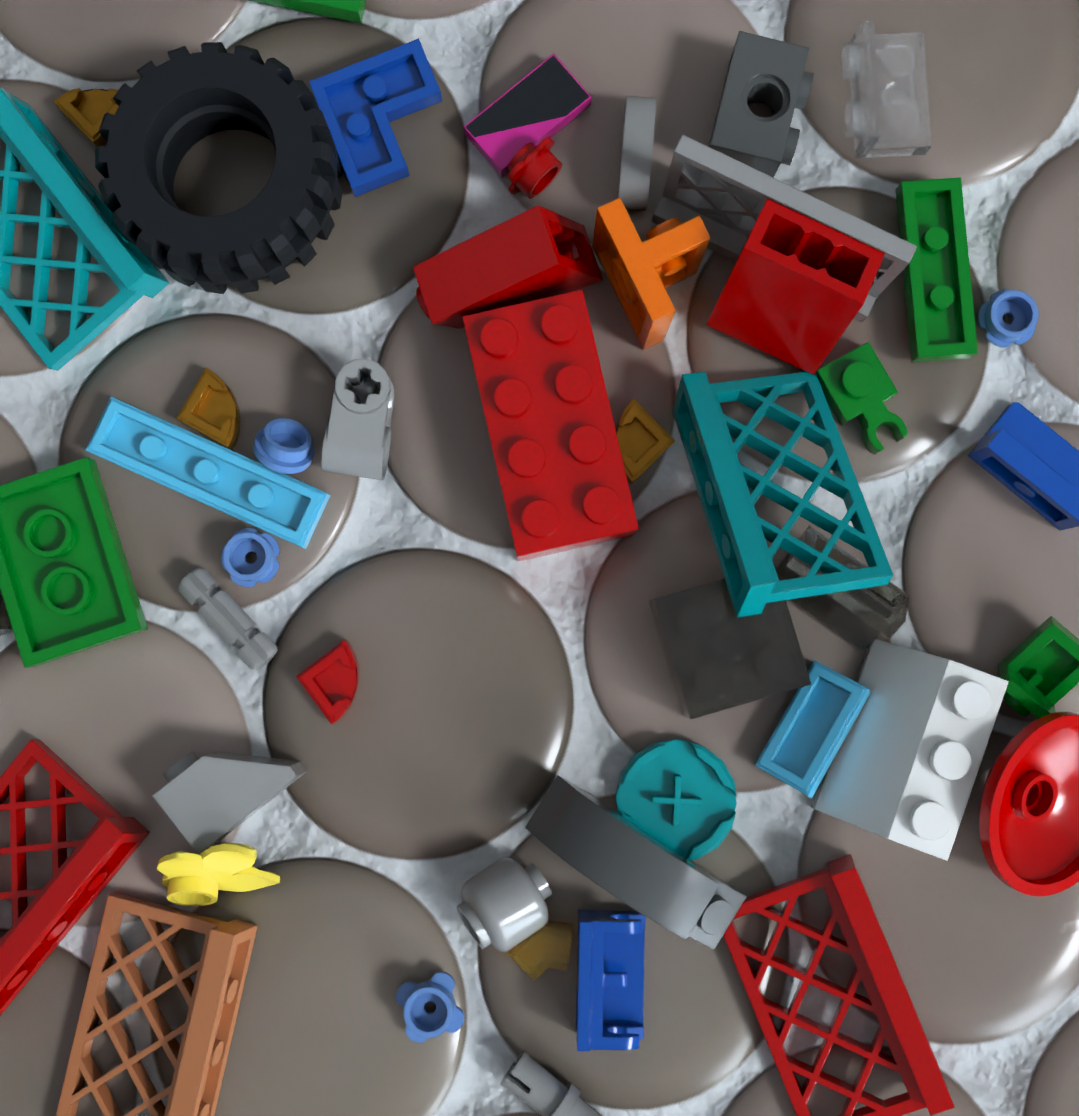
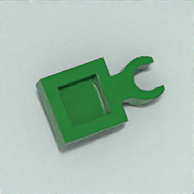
[816,341,908,454]

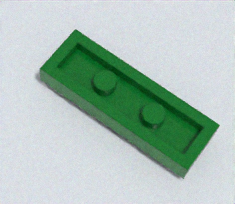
[895,177,978,363]

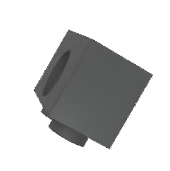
[708,31,814,178]

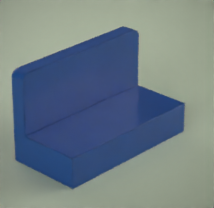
[967,402,1079,531]

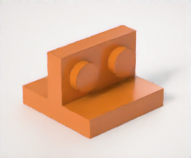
[592,198,711,350]

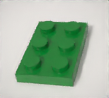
[0,457,148,668]

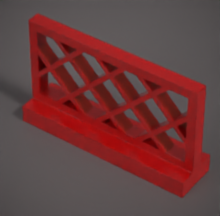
[0,739,150,1016]
[723,854,955,1116]

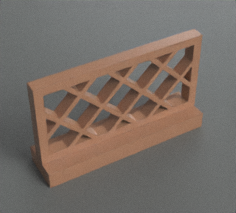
[56,892,258,1116]

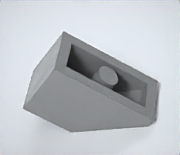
[152,752,308,854]

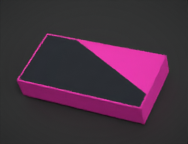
[464,53,591,178]

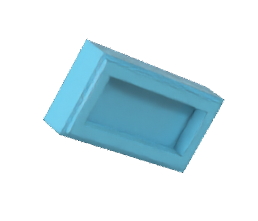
[755,660,871,798]

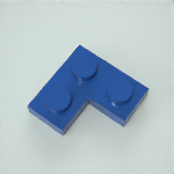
[309,38,442,197]

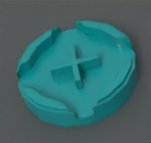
[615,738,737,861]

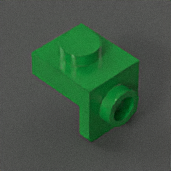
[998,616,1079,719]

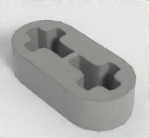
[617,95,656,211]

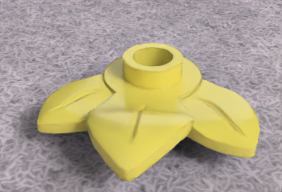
[157,843,280,906]

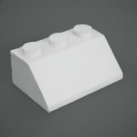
[812,638,1009,861]

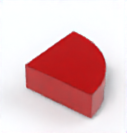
[296,640,359,725]

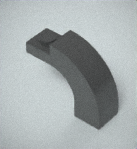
[525,775,747,950]

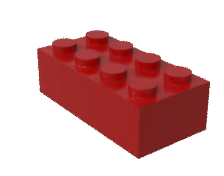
[462,289,639,562]

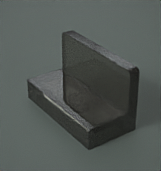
[775,525,910,649]

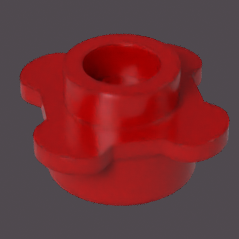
[508,137,562,199]

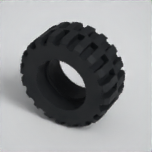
[95,42,343,294]

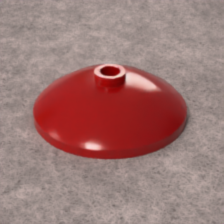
[979,712,1079,897]

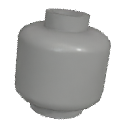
[456,857,552,952]

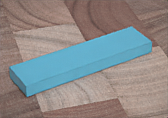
[86,397,331,549]

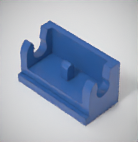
[576,910,646,1051]

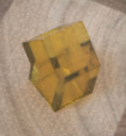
[507,920,573,981]

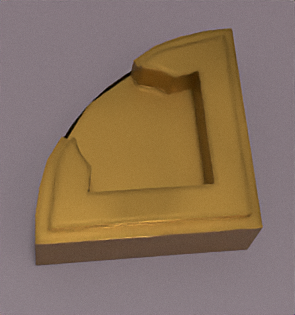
[53,88,119,147]
[176,367,240,450]
[616,399,675,485]

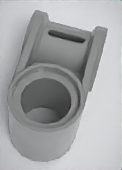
[321,358,395,480]

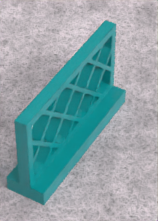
[0,87,170,371]
[672,372,893,617]

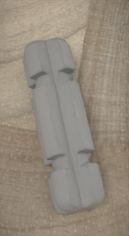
[177,567,278,670]

